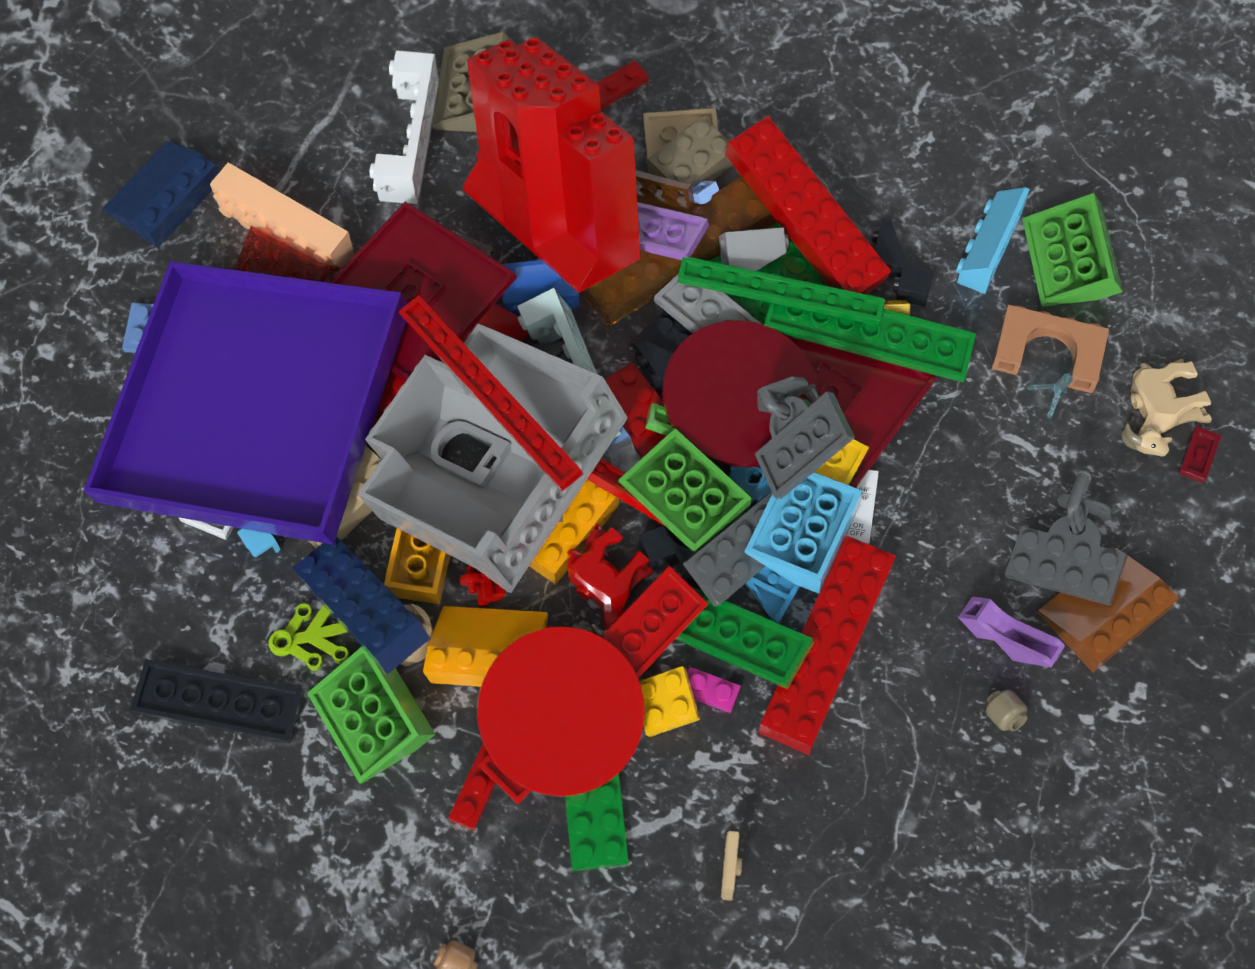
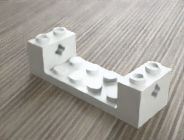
[370,51,439,204]

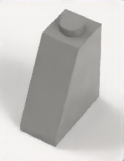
[719,228,788,271]

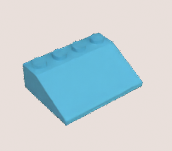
[745,472,862,594]

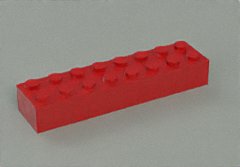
[725,116,891,295]
[759,535,896,755]

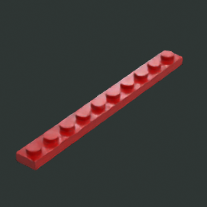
[398,295,583,492]

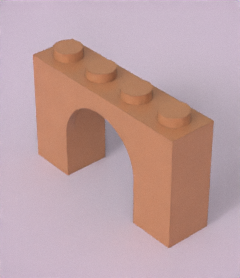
[992,305,1109,393]

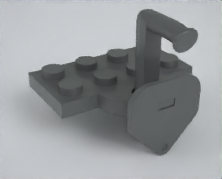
[755,377,855,499]
[1005,470,1127,606]

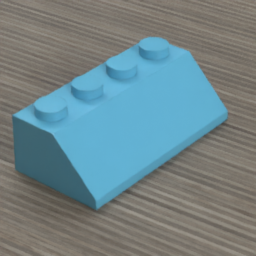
[956,188,1030,294]

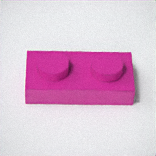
[687,667,741,713]

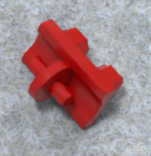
[460,566,505,607]

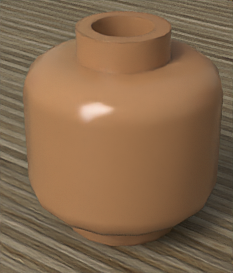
[433,940,478,969]

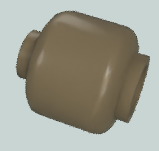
[986,690,1028,731]

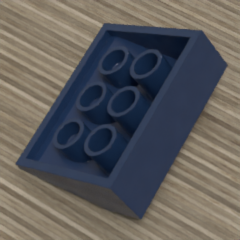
[102,141,219,248]

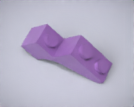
[958,596,1065,667]

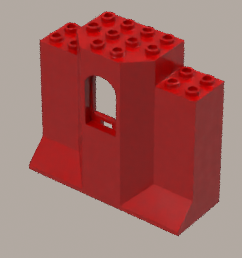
[462,37,641,293]

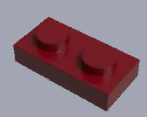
[1178,426,1221,483]

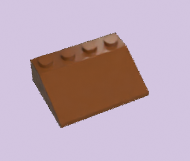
[1037,548,1179,673]

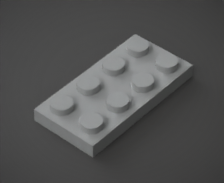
[654,273,763,333]

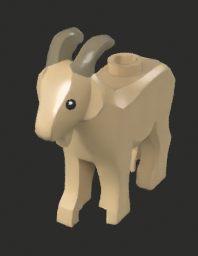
[1121,359,1212,456]

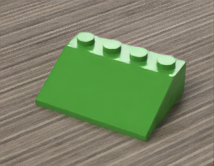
[1022,193,1123,307]
[618,429,751,553]
[307,647,435,784]

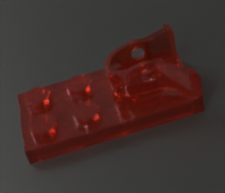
[234,226,340,282]

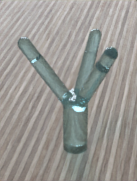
[1027,373,1073,419]

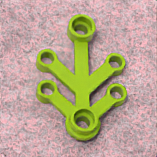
[268,603,350,671]

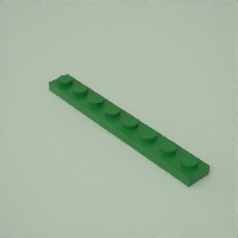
[677,256,885,326]

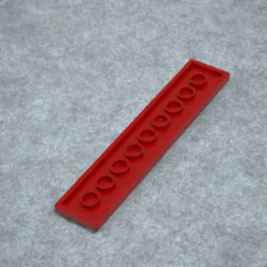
[478,566,708,804]

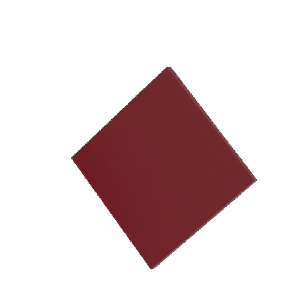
[329,201,517,382]
[785,335,937,488]

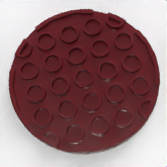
[662,320,819,468]

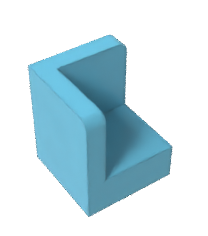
[237,529,281,557]

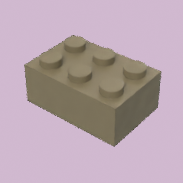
[648,117,733,196]

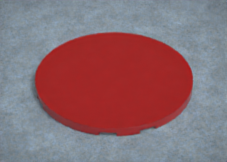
[477,627,645,796]

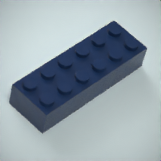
[292,537,430,675]

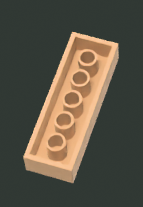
[210,163,355,277]

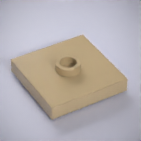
[721,831,742,901]

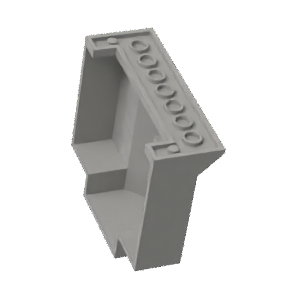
[358,324,628,593]

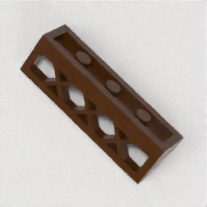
[635,170,695,214]

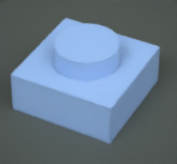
[683,181,719,204]

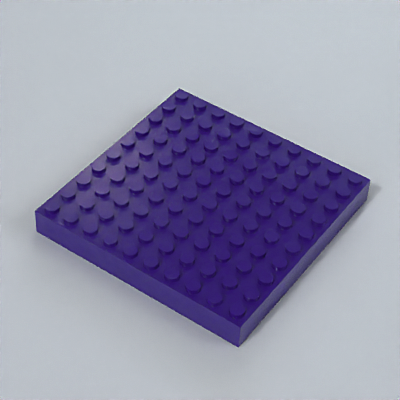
[84,262,408,545]

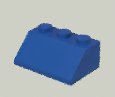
[502,260,580,316]

